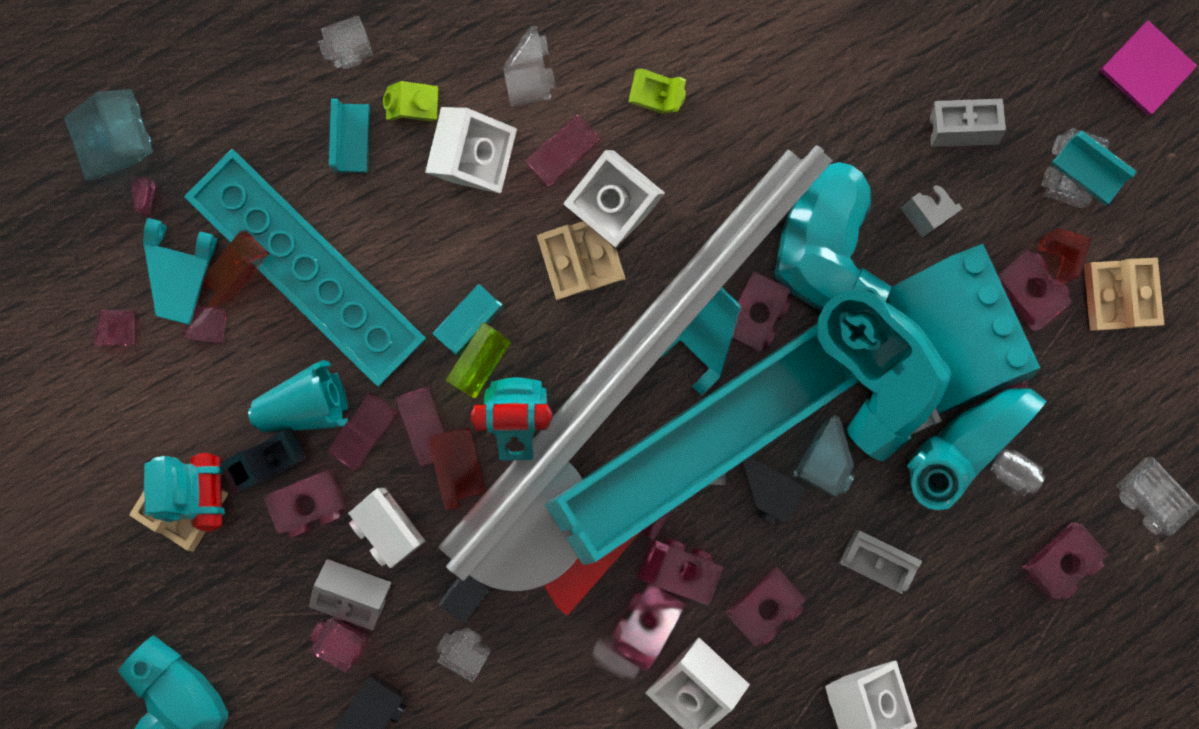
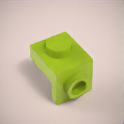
[628,68,686,114]
[383,81,438,122]

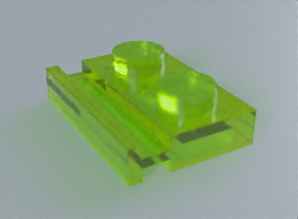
[446,322,511,399]

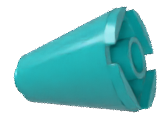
[248,360,348,432]

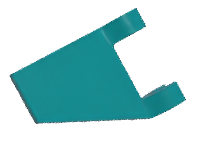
[143,218,218,325]
[661,287,741,396]

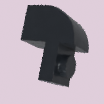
[220,428,306,495]

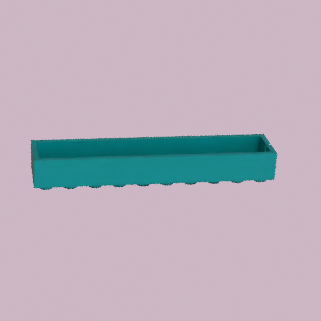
[544,323,859,565]

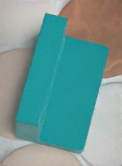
[329,99,370,174]
[1050,131,1137,206]
[432,284,504,357]

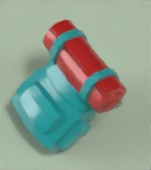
[471,377,552,461]
[144,453,225,532]

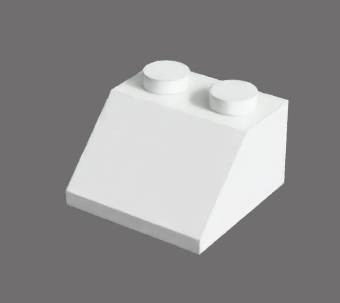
[425,107,517,194]
[563,150,665,247]
[348,488,426,568]
[646,638,750,729]
[825,661,917,729]

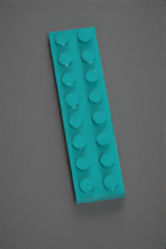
[184,149,427,387]

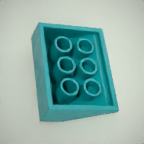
[887,244,1040,414]

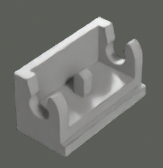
[930,99,1006,147]
[901,185,963,238]
[839,530,922,594]
[309,559,391,631]

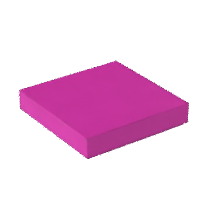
[1099,20,1197,117]

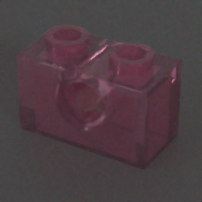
[997,250,1073,331]
[732,271,792,353]
[263,470,347,538]
[1022,522,1109,601]
[637,537,724,605]
[725,567,806,646]
[611,583,686,672]
[309,617,372,673]

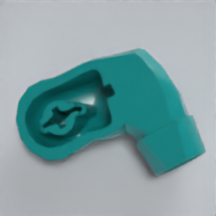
[774,162,891,310]
[817,289,952,461]
[907,388,1046,510]
[118,635,228,729]

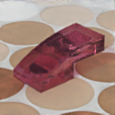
[526,115,602,186]
[396,386,452,466]
[327,393,398,471]

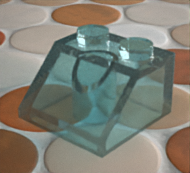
[64,89,153,181]
[793,415,854,497]

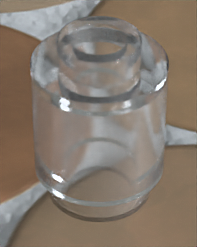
[991,448,1045,496]
[591,634,645,680]

